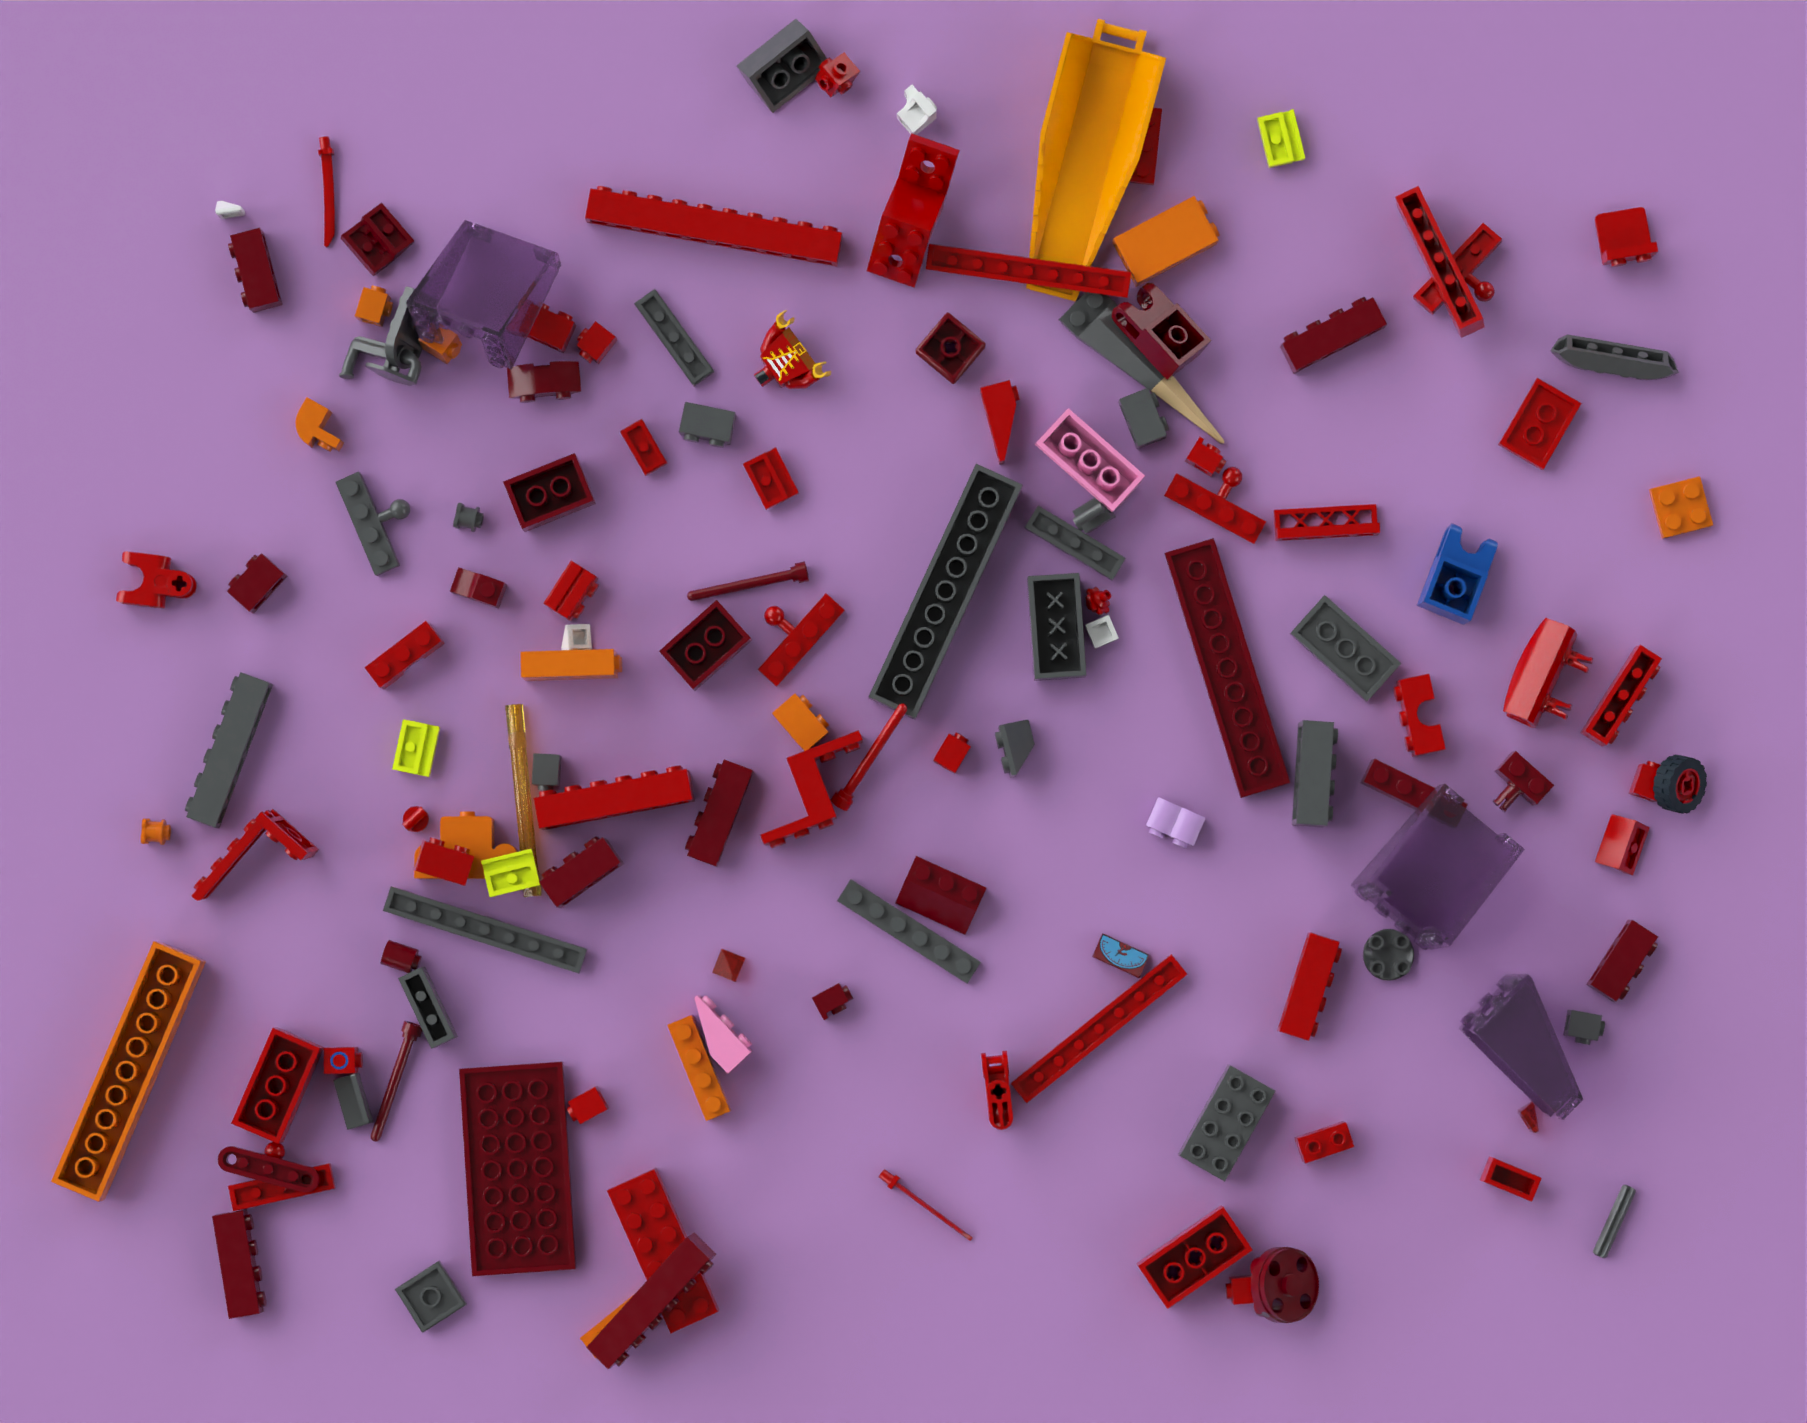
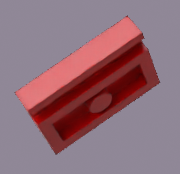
[743,447,799,510]

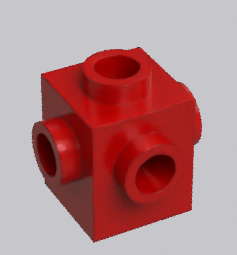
[815,52,860,98]

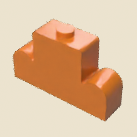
[414,811,519,879]

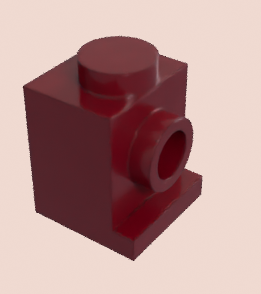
[812,983,854,1020]

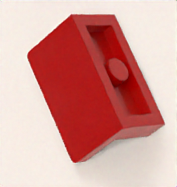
[1595,814,1650,876]

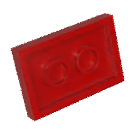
[1498,378,1582,470]

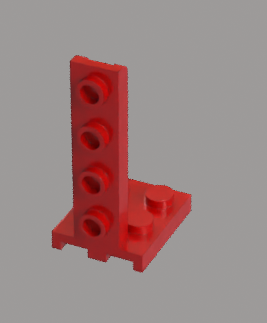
[191,809,319,901]

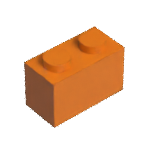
[772,693,829,751]

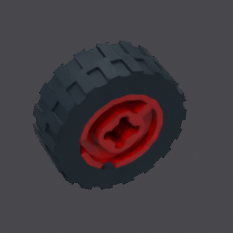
[1653,754,1707,814]

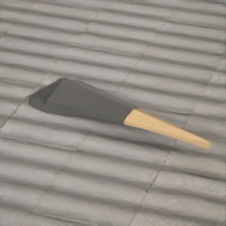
[1058,292,1224,444]

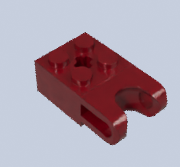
[1112,283,1212,380]

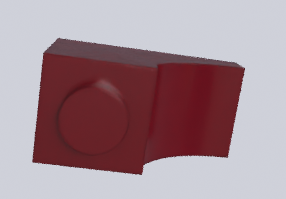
[450,567,507,609]

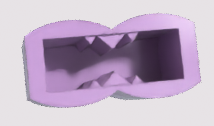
[1146,797,1205,849]

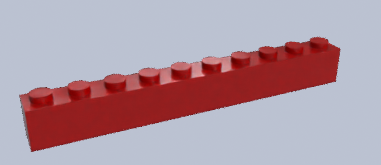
[585,186,842,267]

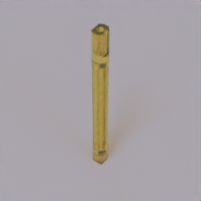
[505,704,542,897]

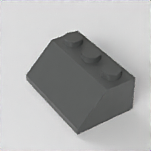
[737,19,827,113]

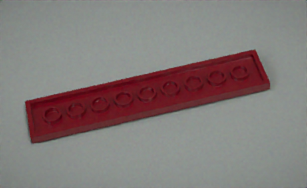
[1164,538,1290,798]

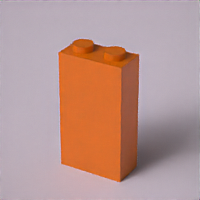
[1112,196,1220,287]
[520,649,622,681]

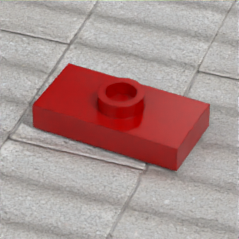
[620,419,668,476]

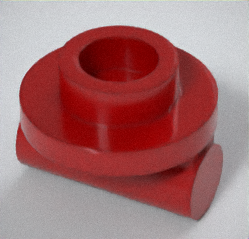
[402,806,429,832]

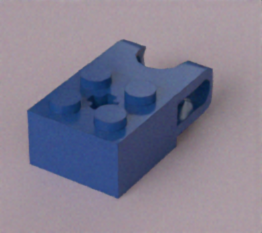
[1417,523,1498,625]

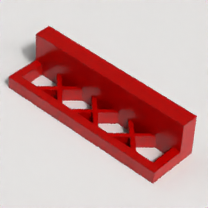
[1274,504,1380,541]

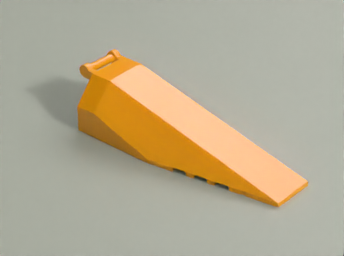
[1026,18,1166,301]

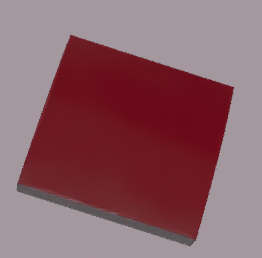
[341,203,414,277]

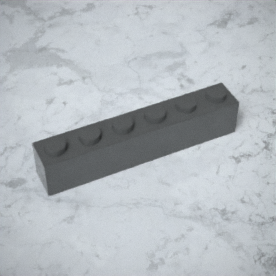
[185,672,273,828]

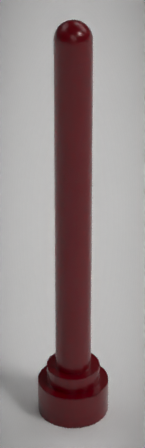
[687,561,809,601]
[371,1021,423,1142]

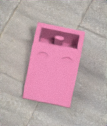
[694,995,752,1073]

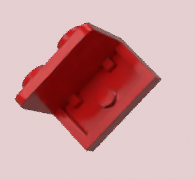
[1594,207,1658,267]

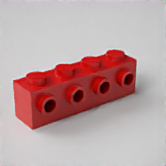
[1580,644,1662,747]
[1277,933,1342,1041]

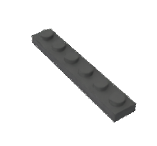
[837,879,981,984]

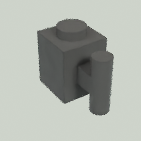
[1073,498,1116,533]

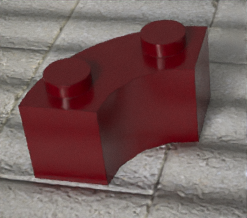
[507,361,581,403]

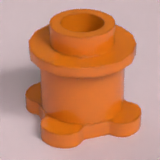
[141,818,171,845]

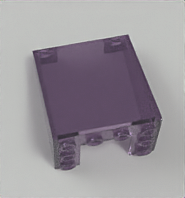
[406,220,561,370]
[1351,783,1525,950]
[1458,974,1583,1120]

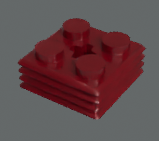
[916,312,986,384]

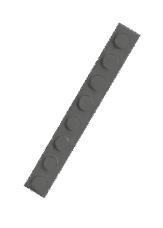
[383,886,587,974]

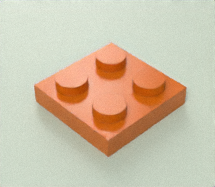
[1649,476,1713,539]

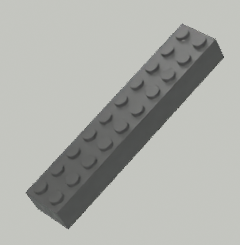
[869,464,1023,720]

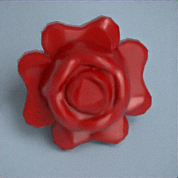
[1085,587,1111,615]

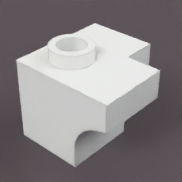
[897,85,937,135]

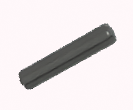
[1593,1185,1636,1258]

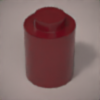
[380,940,422,973]

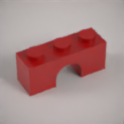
[364,621,445,690]
[1393,674,1446,757]

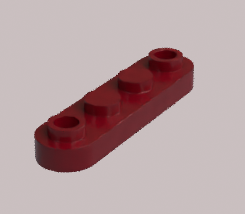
[218,1146,320,1193]

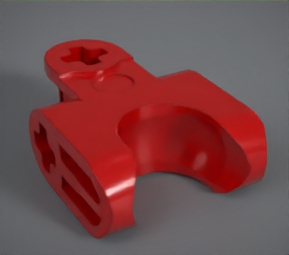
[116,551,197,609]
[981,1051,1013,1130]

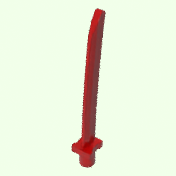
[318,136,335,247]
[879,1169,973,1241]

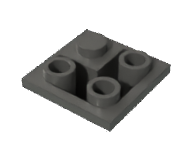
[995,720,1035,778]

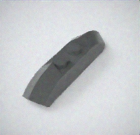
[1550,334,1679,380]

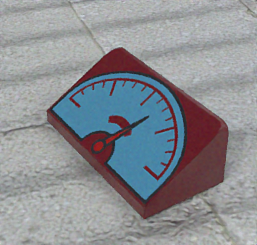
[1092,933,1149,978]

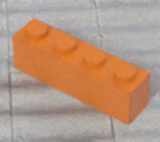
[667,1015,731,1121]

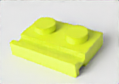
[1257,109,1305,168]
[392,719,440,777]
[481,848,541,897]

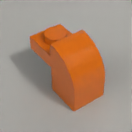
[295,397,344,452]

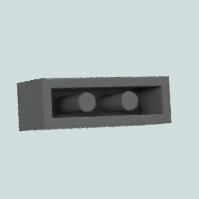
[398,967,458,1049]

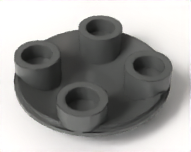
[1363,929,1414,981]

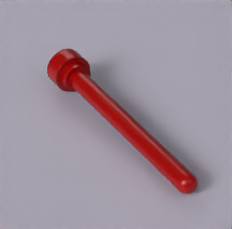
[830,704,907,811]

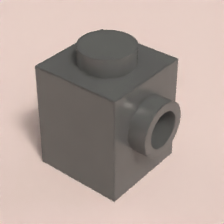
[1563,1010,1605,1045]

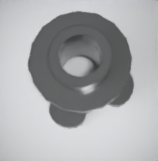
[453,503,484,532]

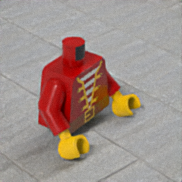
[754,310,831,389]

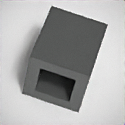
[532,753,562,791]

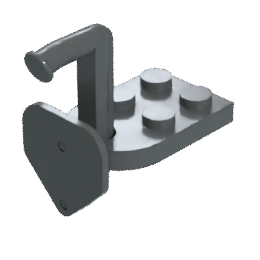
[339,286,439,386]

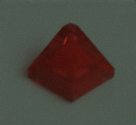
[712,949,745,982]
[1518,1101,1539,1133]

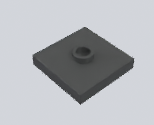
[395,1260,467,1333]

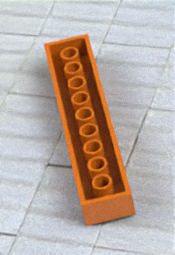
[51,941,206,1202]

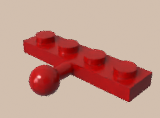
[1413,223,1502,315]
[1164,467,1266,544]
[757,593,845,687]
[228,1142,336,1211]

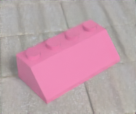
[1035,408,1145,512]

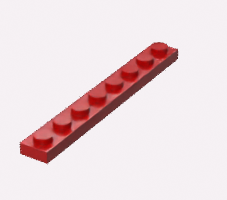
[926,244,1132,298]
[1011,954,1188,1103]

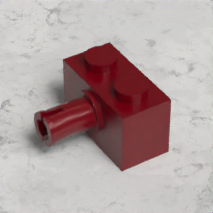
[1493,751,1554,812]

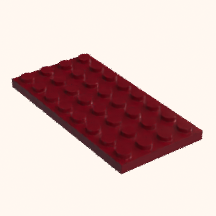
[459,1061,576,1276]

